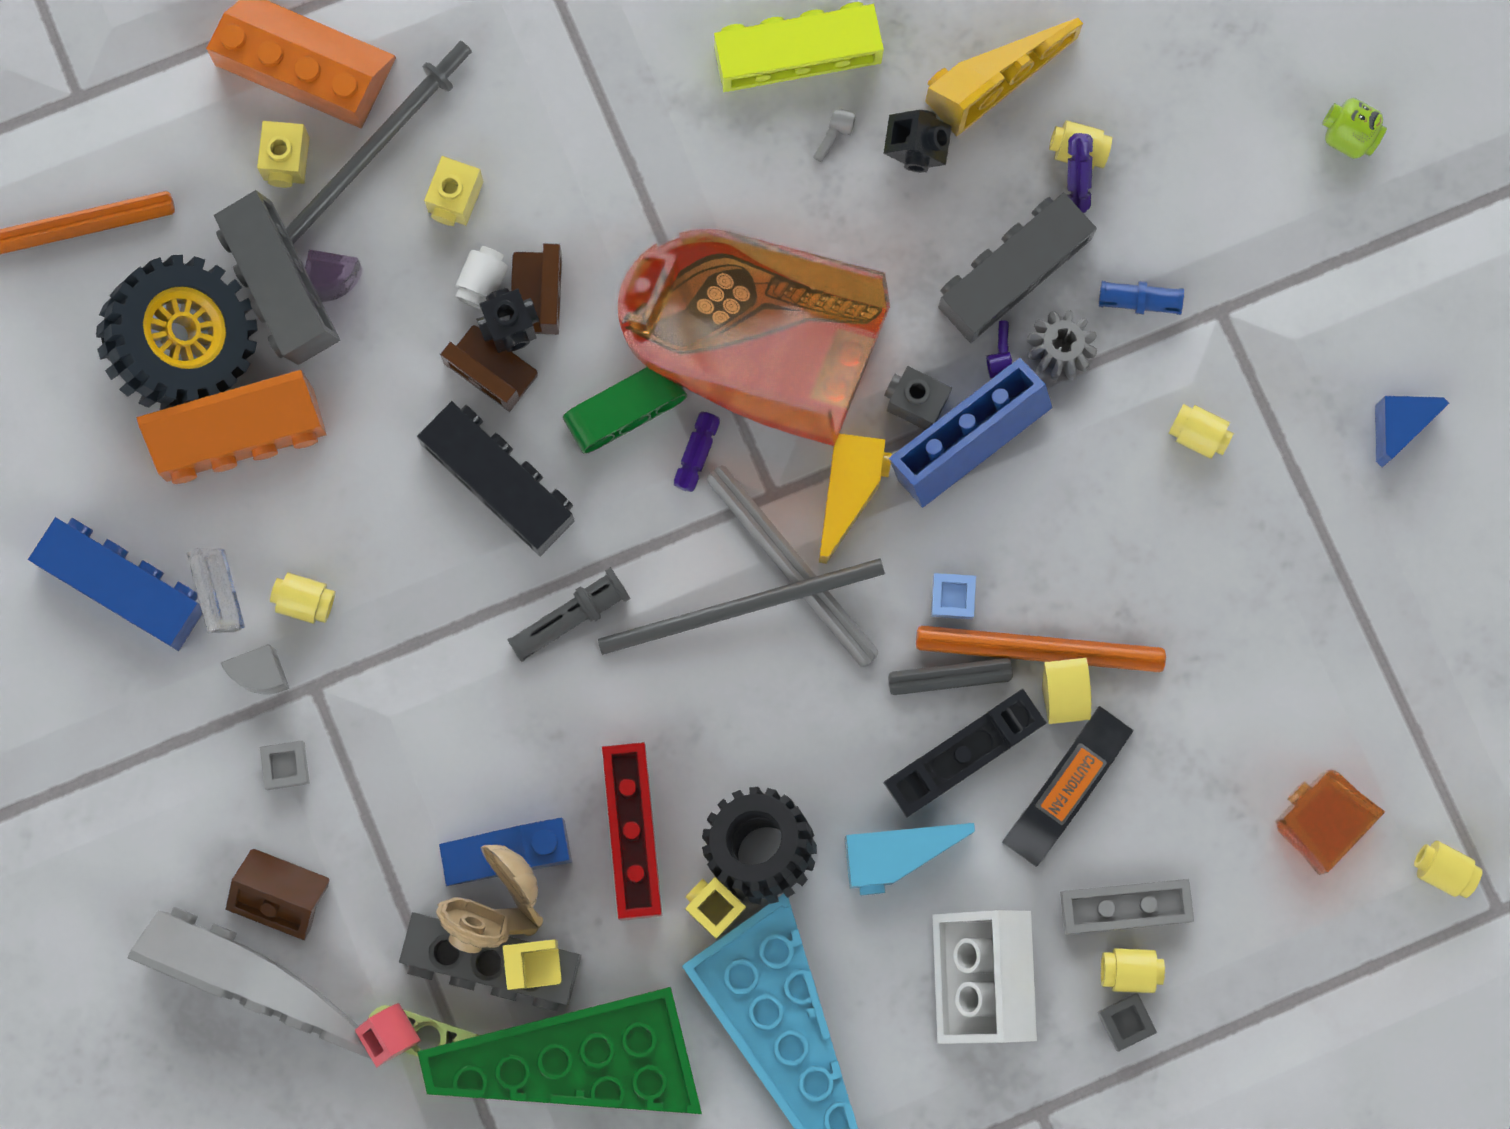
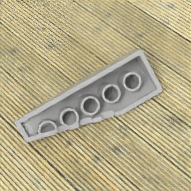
[127,907,371,1059]

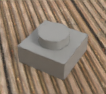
[260,741,310,790]

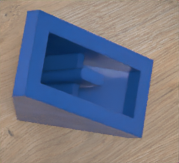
[1375,396,1450,467]

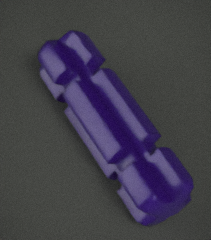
[1067,133,1093,213]
[674,411,720,492]

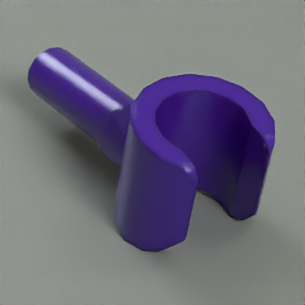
[986,320,1012,379]

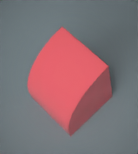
[355,1003,421,1068]

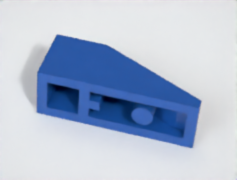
[439,817,572,886]

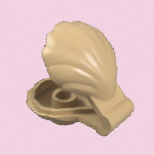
[436,845,543,953]

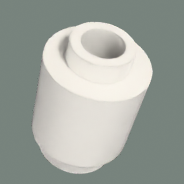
[455,246,508,310]

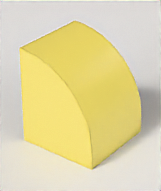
[1042,658,1092,724]

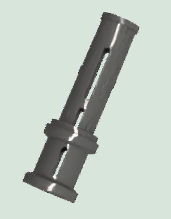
[507,567,631,662]

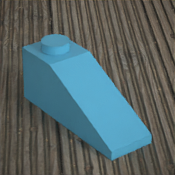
[845,823,975,896]

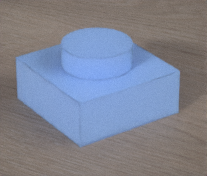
[931,573,976,619]

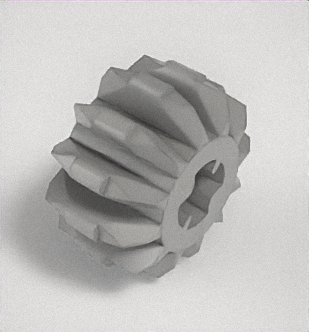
[1027,310,1097,381]

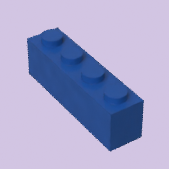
[889,358,1053,508]
[28,517,205,651]

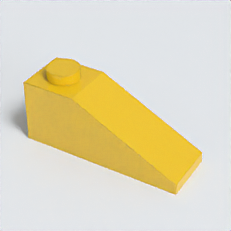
[818,433,892,564]

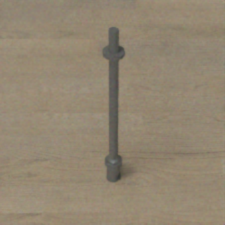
[286,41,472,245]

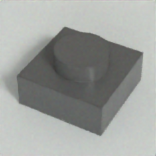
[1097,993,1157,1052]

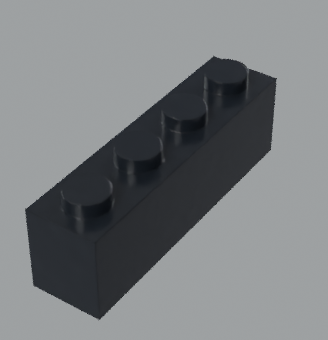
[417,401,575,557]

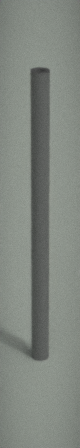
[598,558,885,655]

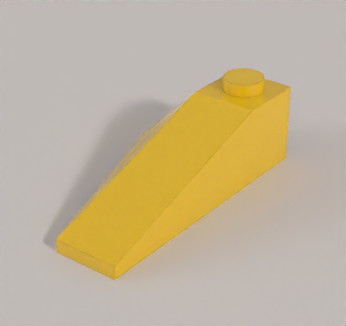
[925,18,1083,137]

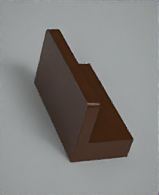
[510,243,562,335]
[440,325,538,412]
[225,849,329,940]

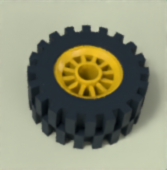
[96,255,258,410]

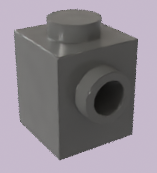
[884,366,952,430]

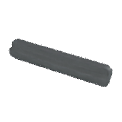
[888,658,1013,695]

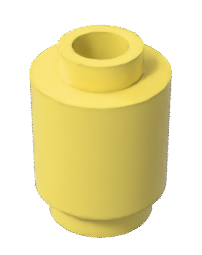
[1049,120,1112,170]
[1168,404,1234,459]
[270,572,336,624]
[1414,840,1482,898]
[1101,948,1165,993]

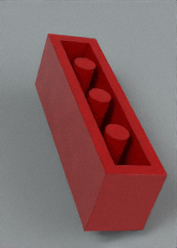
[602,742,662,921]

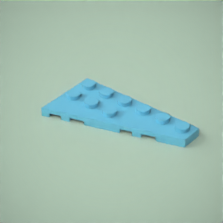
[682,893,858,1129]

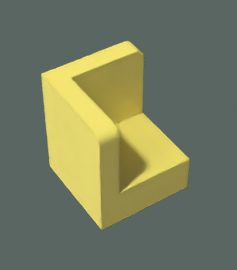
[502,939,562,990]

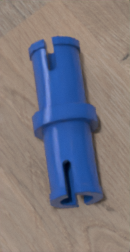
[1099,281,1184,315]

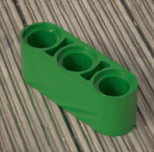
[562,367,688,454]

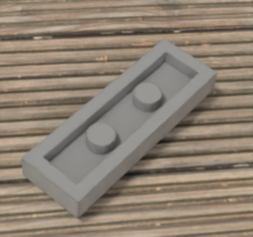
[1060,879,1194,935]

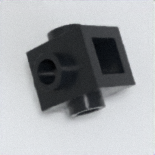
[883,110,952,173]
[476,288,539,353]

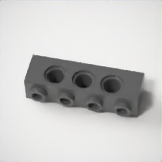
[399,912,582,1012]

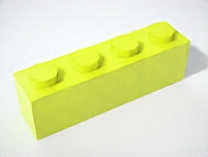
[714,2,884,93]

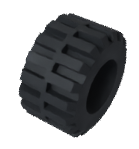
[702,787,817,905]

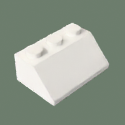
[932,910,1037,1044]

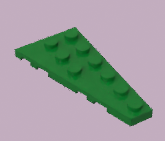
[417,987,702,1114]

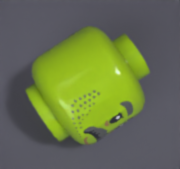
[1322,98,1387,159]

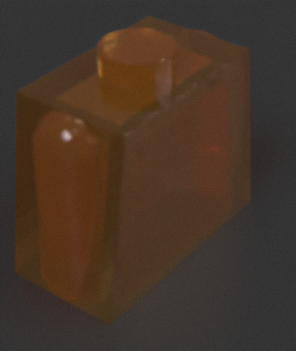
[1275,769,1385,875]

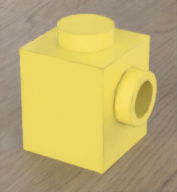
[257,121,310,188]
[424,156,484,226]
[685,877,746,940]

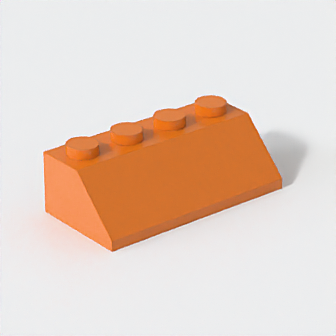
[206,0,396,129]
[136,369,327,484]

